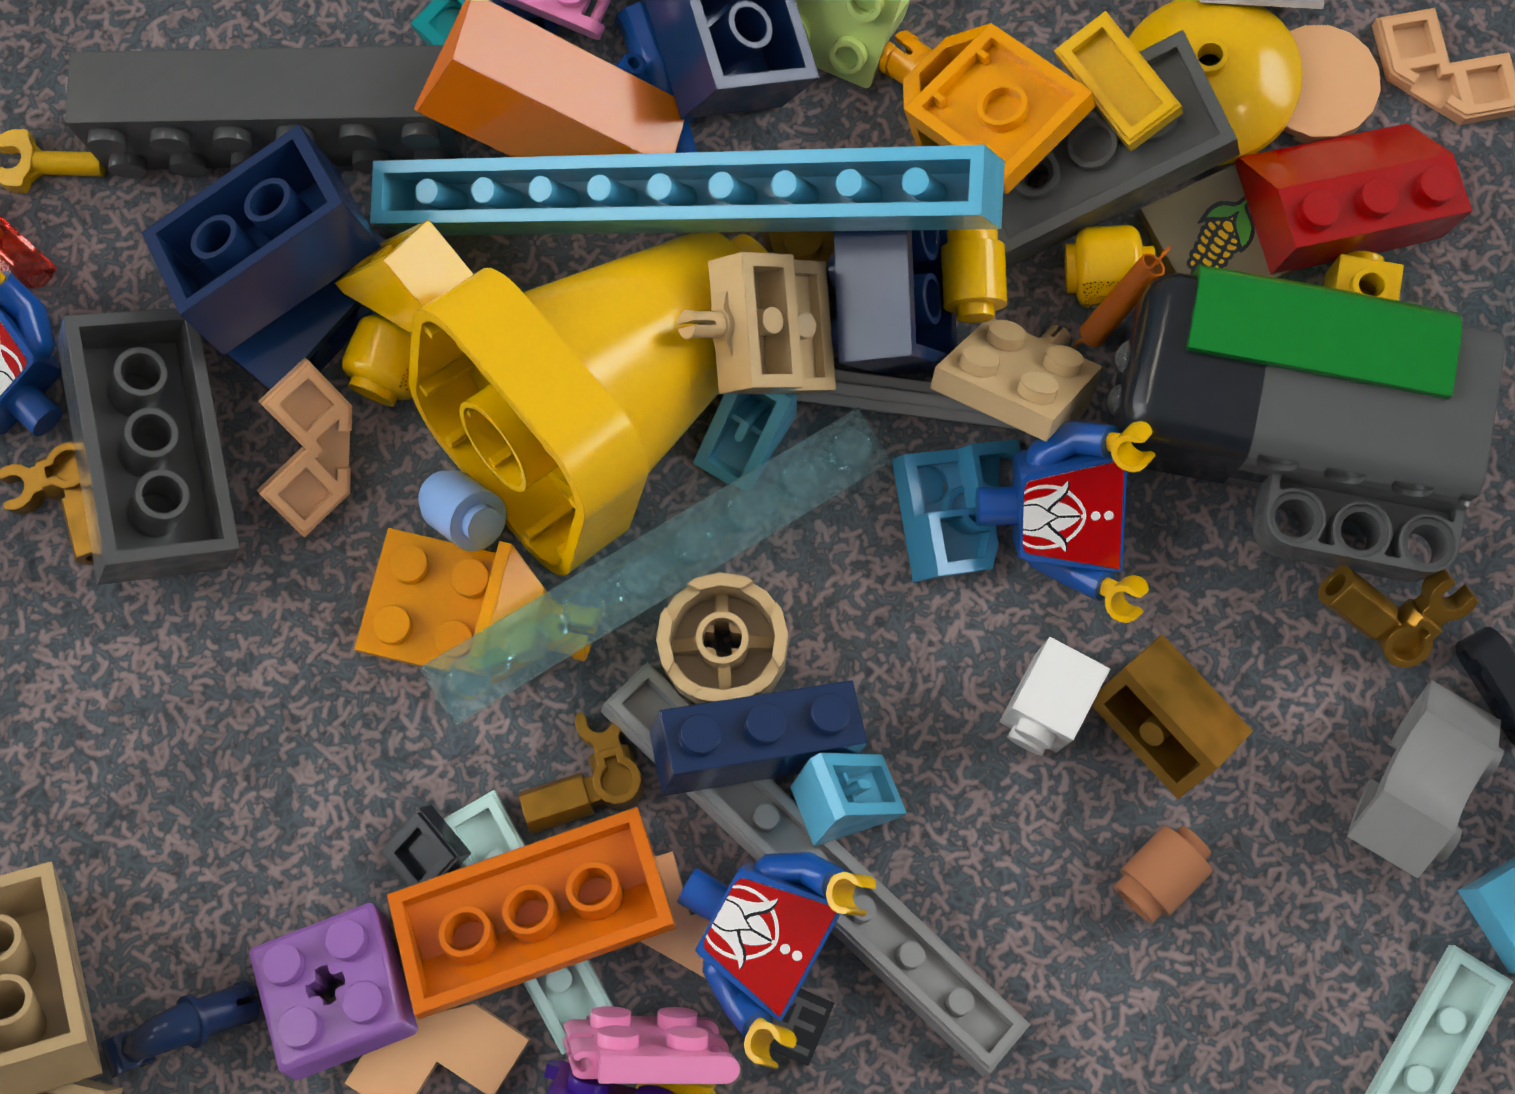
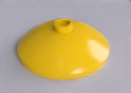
[1128,0,1303,166]

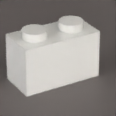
[999,637,1110,756]

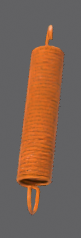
[1072,246,1171,349]

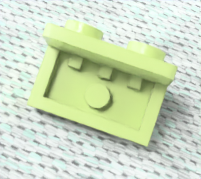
[796,0,910,88]

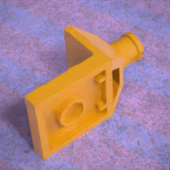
[879,23,1096,194]
[354,528,597,684]

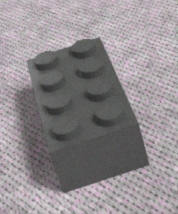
[57,308,240,585]

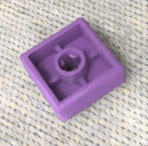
[249,903,418,1080]

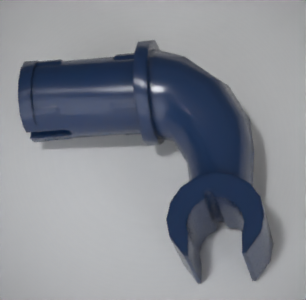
[100,981,260,1078]

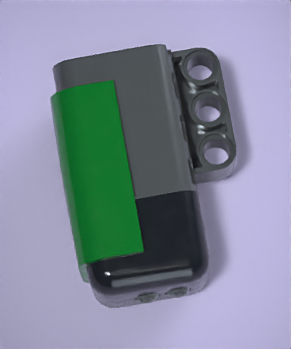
[1107,265,1505,582]

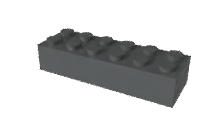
[65,45,467,178]

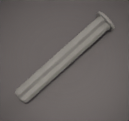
[797,368,1019,430]

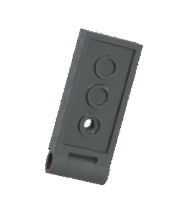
[998,30,1240,269]

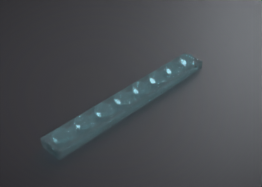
[420,408,891,726]

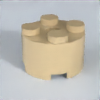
[656,572,788,704]

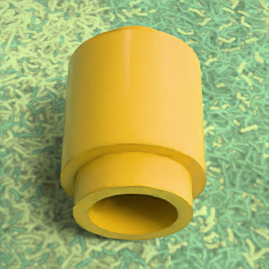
[941,229,1007,323]

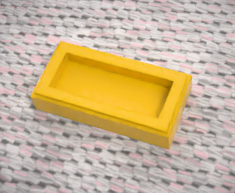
[1054,11,1183,152]

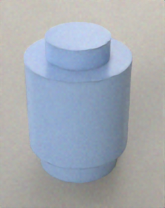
[418,470,506,551]

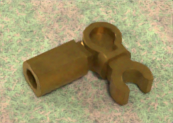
[0,442,94,565]
[1318,565,1479,668]
[519,712,644,834]

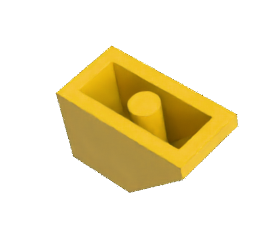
[335,220,473,332]

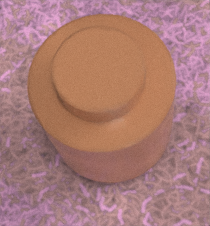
[1113,825,1213,925]

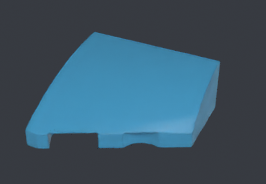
[891,439,1021,583]

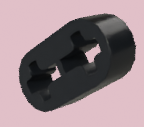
[1455,627,1515,745]

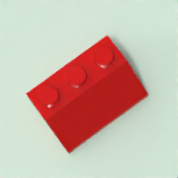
[1234,123,1472,275]

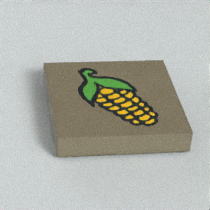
[1137,164,1304,279]

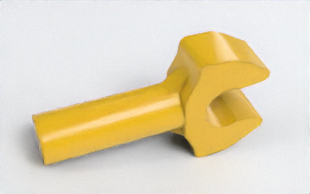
[0,129,105,193]

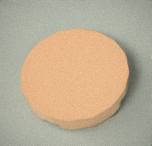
[1283,25,1381,144]

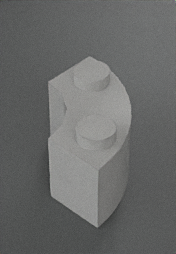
[1347,680,1504,878]

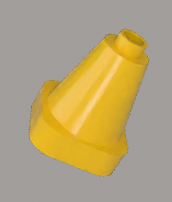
[409,232,768,576]

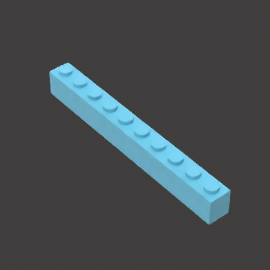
[370,145,1005,236]

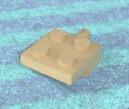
[678,252,836,394]
[930,319,1102,442]

